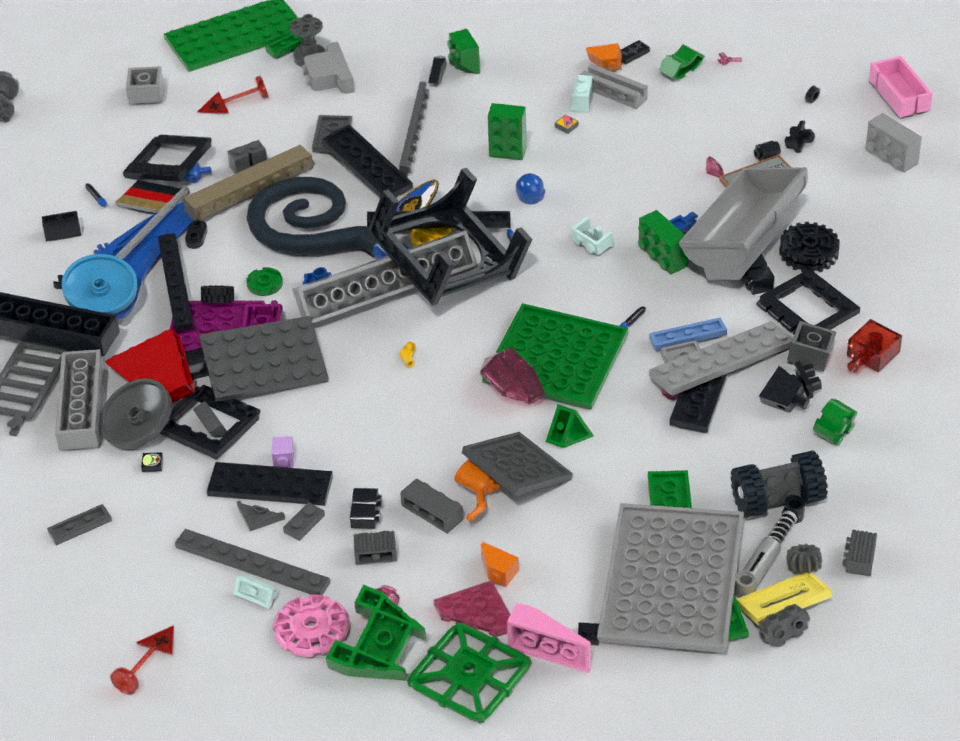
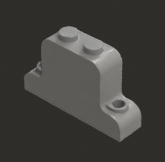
[301,41,354,94]

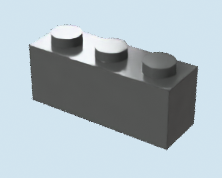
[400,478,463,534]

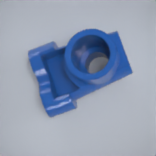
[303,267,332,285]

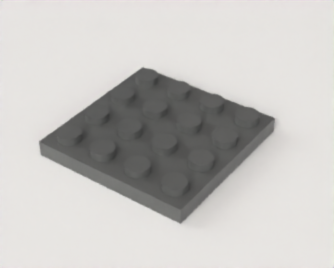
[461,432,573,496]

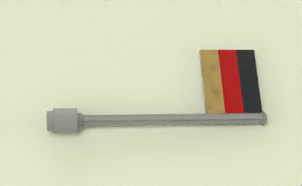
[116,180,190,260]

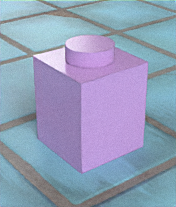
[272,436,294,467]

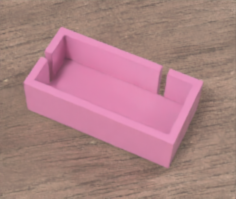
[869,56,933,118]

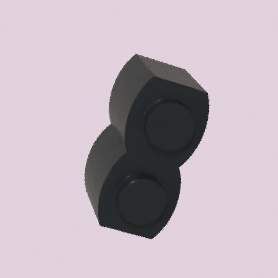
[350,488,382,529]

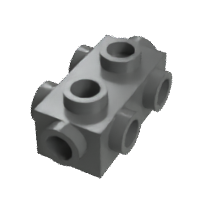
[755,604,810,646]

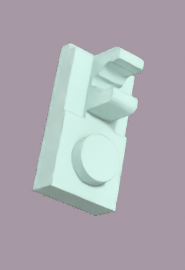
[233,573,278,609]

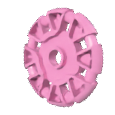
[273,594,350,657]

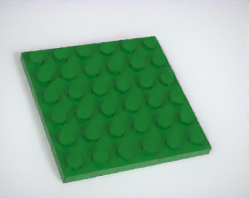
[482,303,628,409]

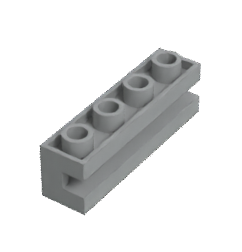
[581,64,648,110]

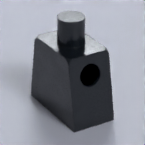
[759,366,810,413]

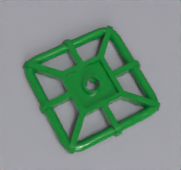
[407,622,531,723]

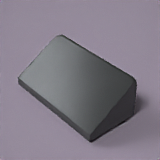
[193,401,227,436]

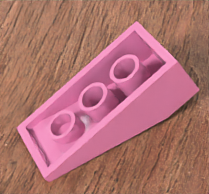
[507,603,591,673]

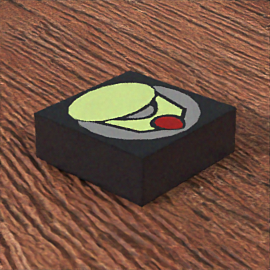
[141,452,163,472]

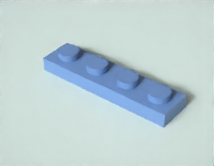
[649,317,727,351]

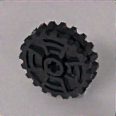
[779,222,840,272]

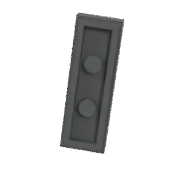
[47,504,112,545]

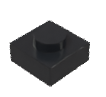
[578,622,599,646]

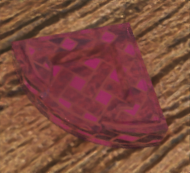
[706,156,724,178]

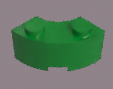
[659,44,705,79]

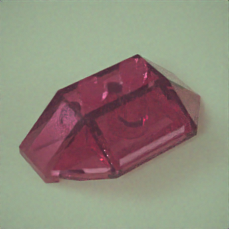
[480,347,546,404]

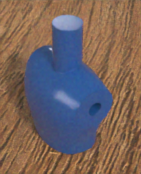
[179,162,212,183]

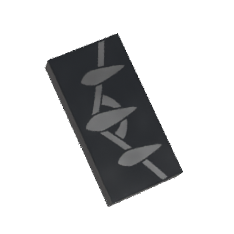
[620,40,650,65]

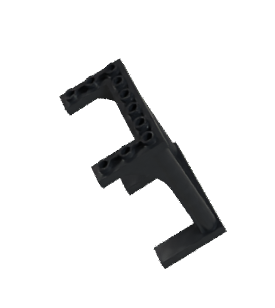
[367,167,533,306]

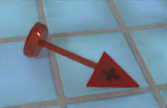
[197,76,268,113]
[110,625,174,695]

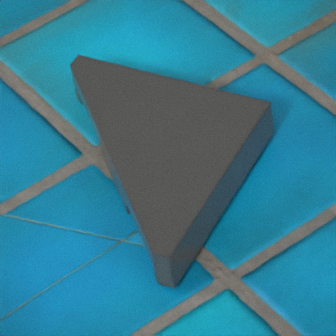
[237,501,285,531]

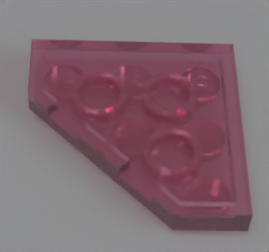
[433,580,511,637]

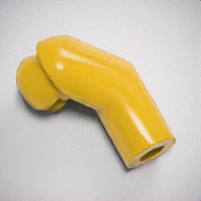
[399,341,416,368]

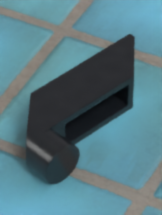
[428,56,447,84]

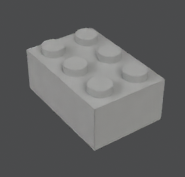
[865,113,922,173]

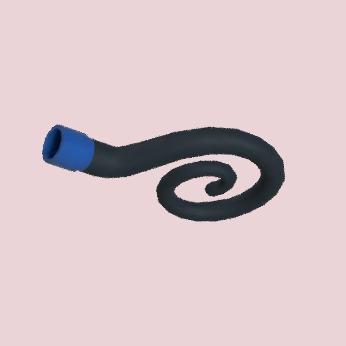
[246,177,409,260]

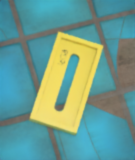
[736,572,832,626]

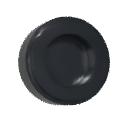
[805,85,820,103]

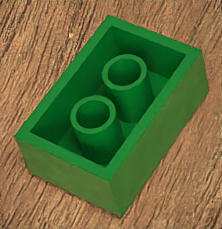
[488,103,527,160]
[638,210,689,275]

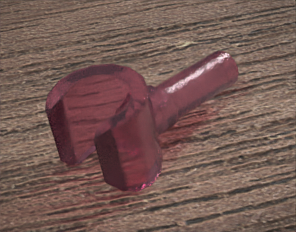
[718,52,742,65]

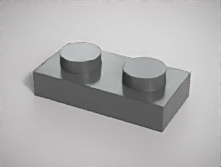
[283,502,325,541]

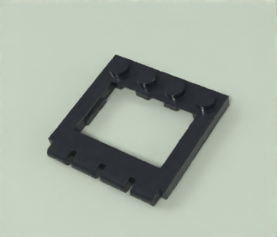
[122,134,212,182]
[756,269,861,335]
[160,385,261,460]

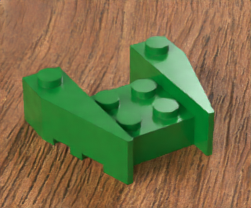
[326,584,426,681]

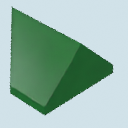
[545,404,594,448]

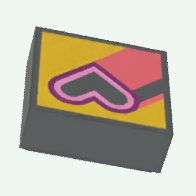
[555,115,579,134]

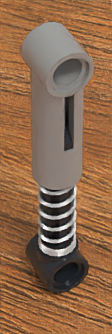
[735,495,805,598]

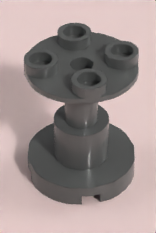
[290,14,325,67]
[0,71,19,122]

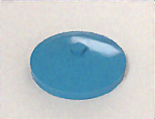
[62,254,137,315]

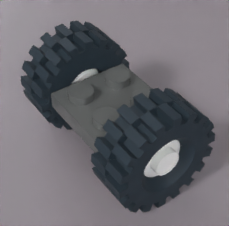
[730,450,828,518]

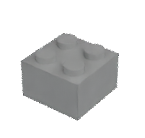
[126,66,164,104]

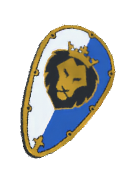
[396,179,439,211]

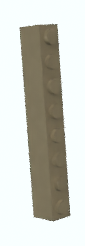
[183,145,313,221]

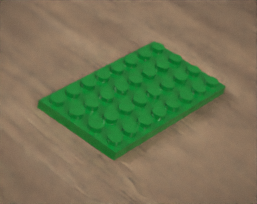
[163,0,298,72]

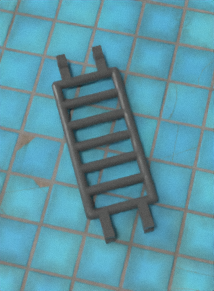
[0,340,73,436]

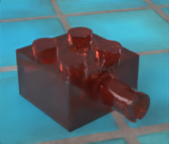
[847,319,903,373]

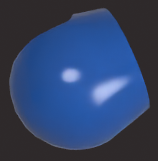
[515,173,545,204]

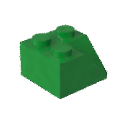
[447,29,480,74]

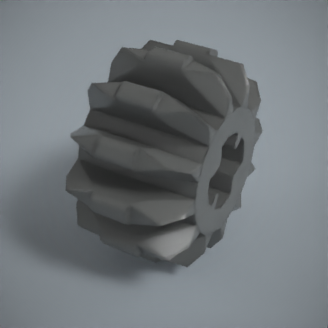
[786,543,822,574]

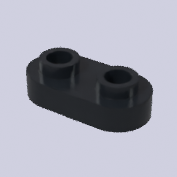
[185,220,208,249]

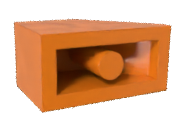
[586,43,622,70]
[480,542,519,587]

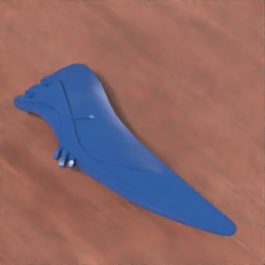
[93,202,194,319]

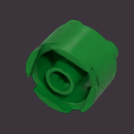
[813,398,858,446]

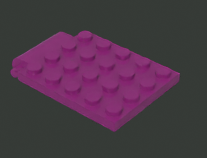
[170,300,283,352]

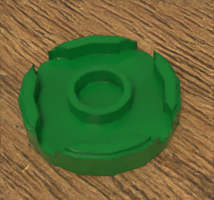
[246,267,283,296]

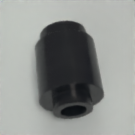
[754,140,781,161]

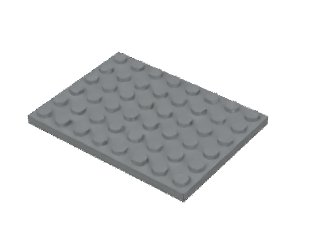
[597,503,744,653]

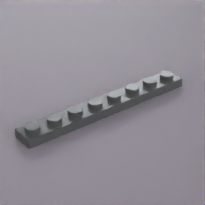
[399,82,430,178]
[175,529,330,595]

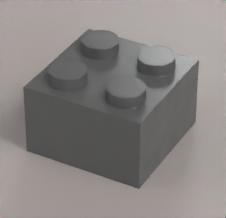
[787,321,836,371]

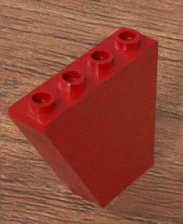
[105,328,196,403]

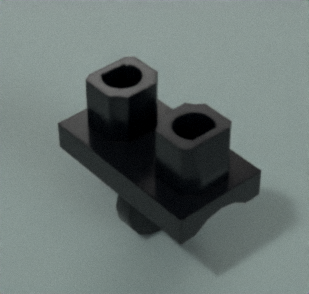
[784,120,815,153]
[792,361,822,399]

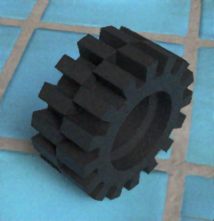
[201,285,234,303]

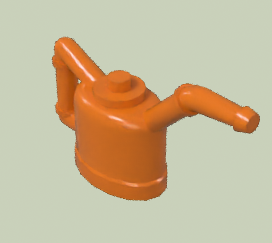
[454,460,500,522]

